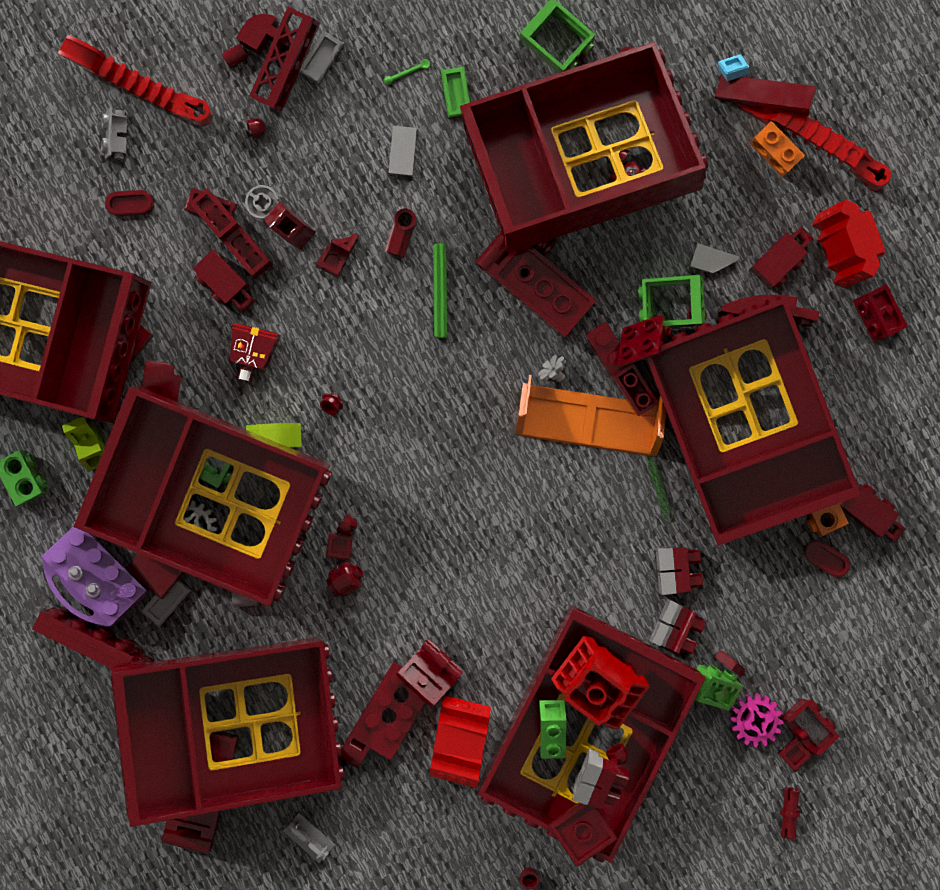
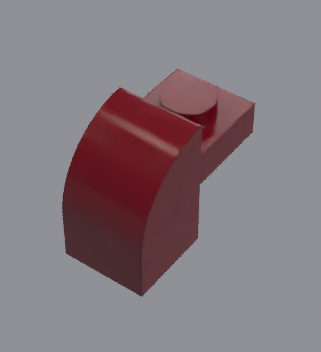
[236,14,291,56]

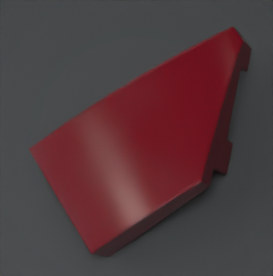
[316,233,359,278]

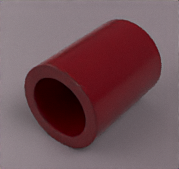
[221,43,248,69]

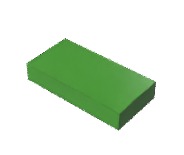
[441,67,470,119]

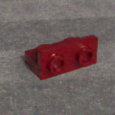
[853,284,908,343]

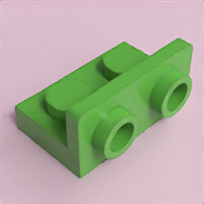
[695,664,744,711]

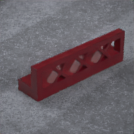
[249,6,320,112]

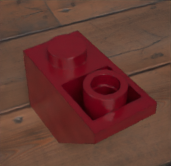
[264,201,316,250]

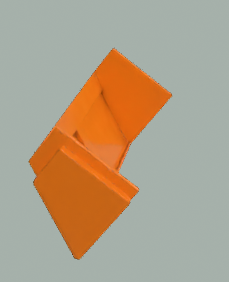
[515,375,666,456]

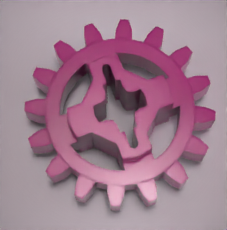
[729,693,784,747]

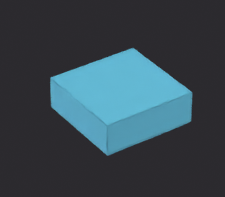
[718,54,750,81]

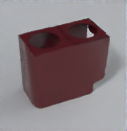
[142,361,181,402]

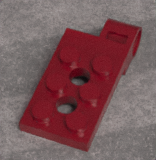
[339,662,425,768]

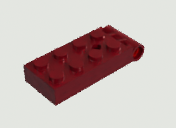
[475,232,596,339]
[32,606,154,668]
[162,731,239,854]

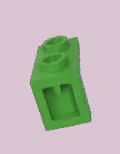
[199,463,233,488]
[539,700,566,759]

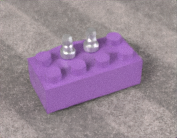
[41,527,148,628]

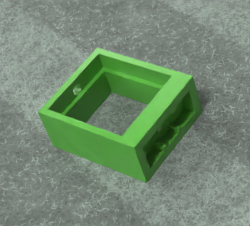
[520,0,595,73]
[638,275,705,328]

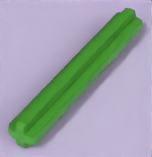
[433,243,447,338]

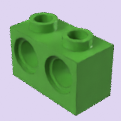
[0,450,48,507]

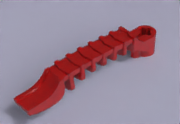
[58,34,213,126]
[739,104,891,192]

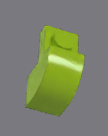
[62,416,105,472]
[246,423,302,448]

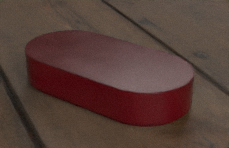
[105,190,154,216]
[804,540,850,577]

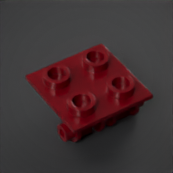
[617,314,671,367]

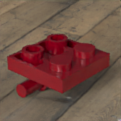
[396,640,465,708]

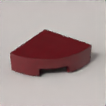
[715,650,746,678]

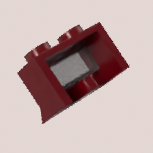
[779,698,840,756]

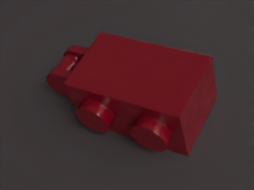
[749,227,813,289]
[193,249,256,313]
[840,484,906,543]

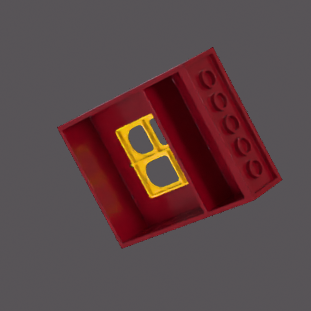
[460,41,708,254]
[0,241,152,423]
[647,295,861,545]
[73,387,332,607]
[478,604,706,863]
[110,638,344,827]

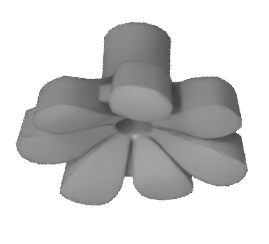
[538,355,566,382]

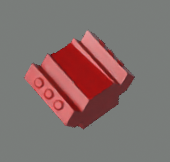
[812,199,886,289]
[551,636,651,730]
[429,695,491,788]

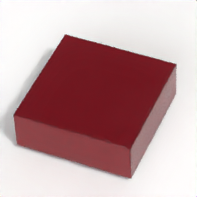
[326,533,353,560]
[778,737,812,772]

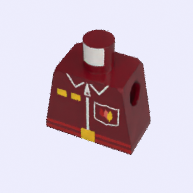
[230,322,281,382]

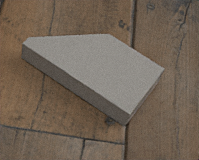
[689,243,740,274]

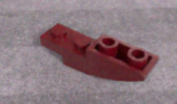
[718,294,820,326]
[585,322,659,416]

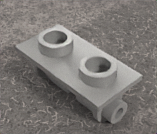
[101,107,127,160]
[283,812,335,863]

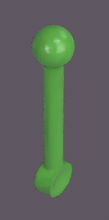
[384,59,430,85]

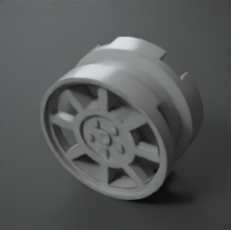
[245,185,280,222]

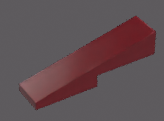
[715,74,816,116]
[189,188,273,279]

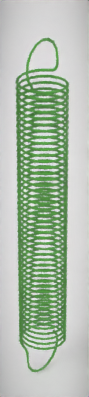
[646,452,673,521]

